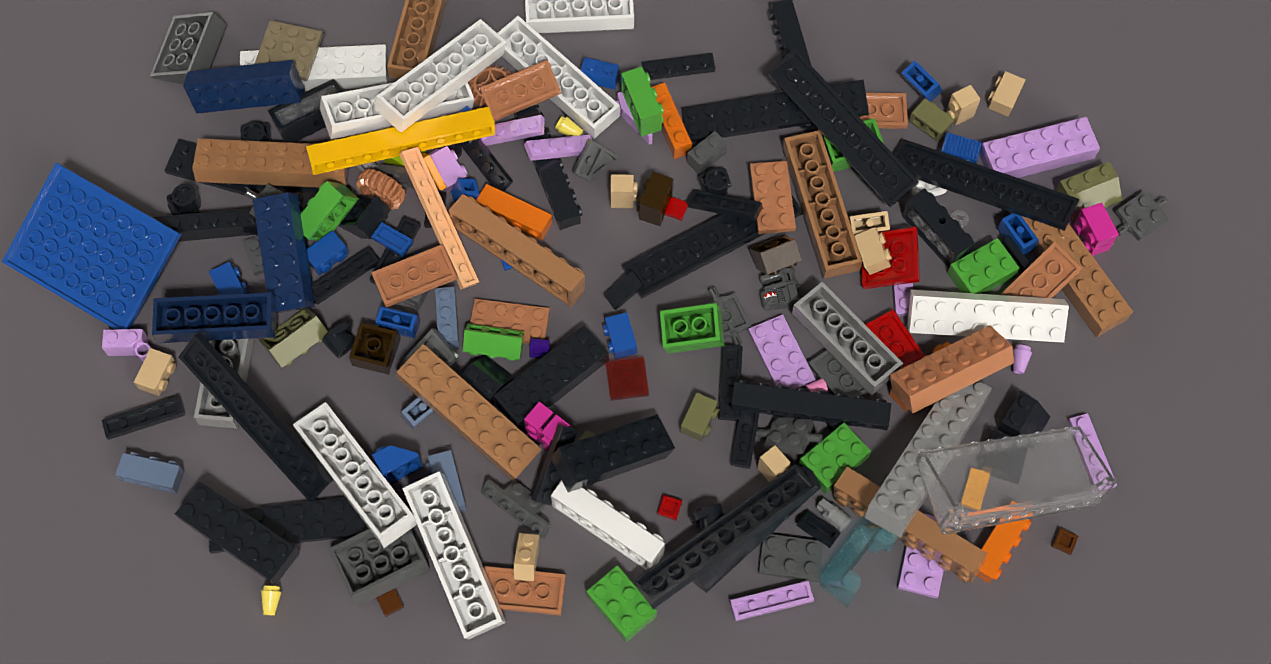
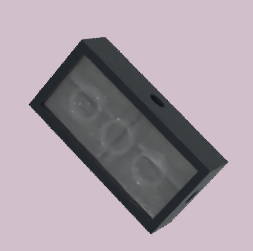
[267,79,342,143]
[902,188,974,268]

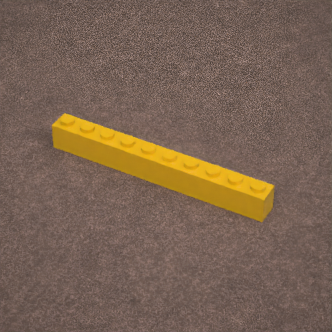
[306,107,495,175]

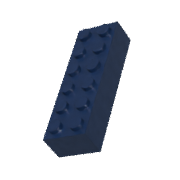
[183,60,304,114]
[253,193,315,313]
[152,292,276,343]

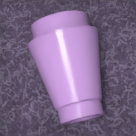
[1013,345,1032,374]

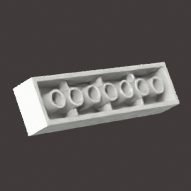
[497,16,620,139]
[374,19,507,132]
[240,44,388,91]
[320,82,474,139]
[907,290,1069,342]
[293,402,417,548]
[403,471,506,639]

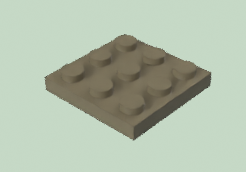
[254,20,323,81]

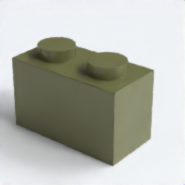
[909,98,954,142]
[680,392,720,442]

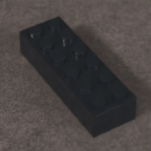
[493,325,609,430]
[550,414,675,493]
[175,482,300,586]

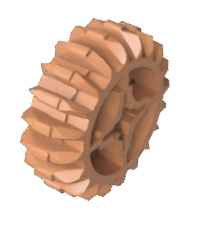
[468,64,511,108]
[356,169,406,210]

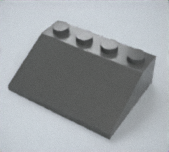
[150,12,226,85]
[329,529,430,608]

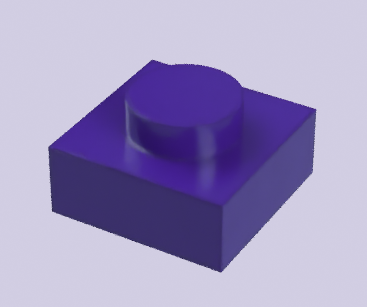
[530,338,550,359]

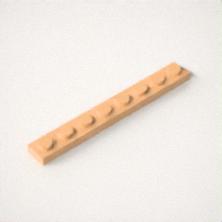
[399,147,479,290]

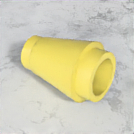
[555,116,584,136]
[261,586,281,615]

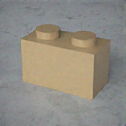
[988,71,1025,117]
[946,85,980,126]
[611,174,637,208]
[849,211,890,236]
[855,227,892,275]
[134,348,176,396]
[757,445,791,482]
[514,533,539,581]

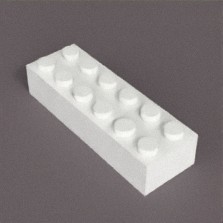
[525,0,634,33]
[551,481,665,570]

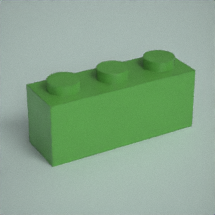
[463,323,525,361]

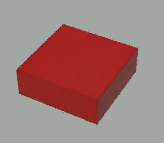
[665,197,688,221]
[658,495,682,521]

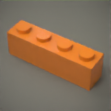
[651,83,692,159]
[476,184,553,241]
[977,501,1032,583]

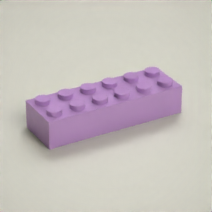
[979,117,1100,178]

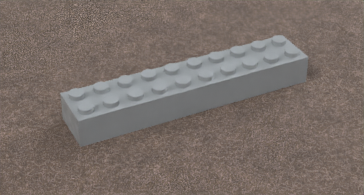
[864,381,992,538]

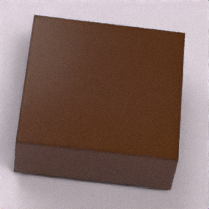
[1052,528,1079,555]
[377,589,404,617]

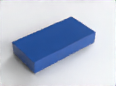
[371,222,414,257]

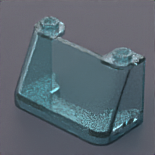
[819,523,899,607]

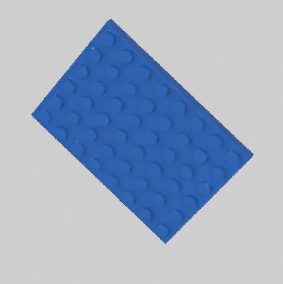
[2,163,182,330]

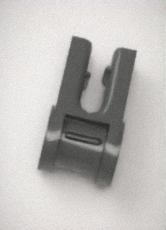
[760,267,799,291]

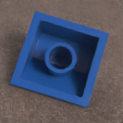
[372,445,423,485]

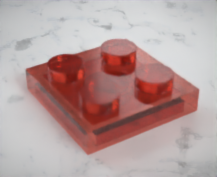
[606,357,649,401]

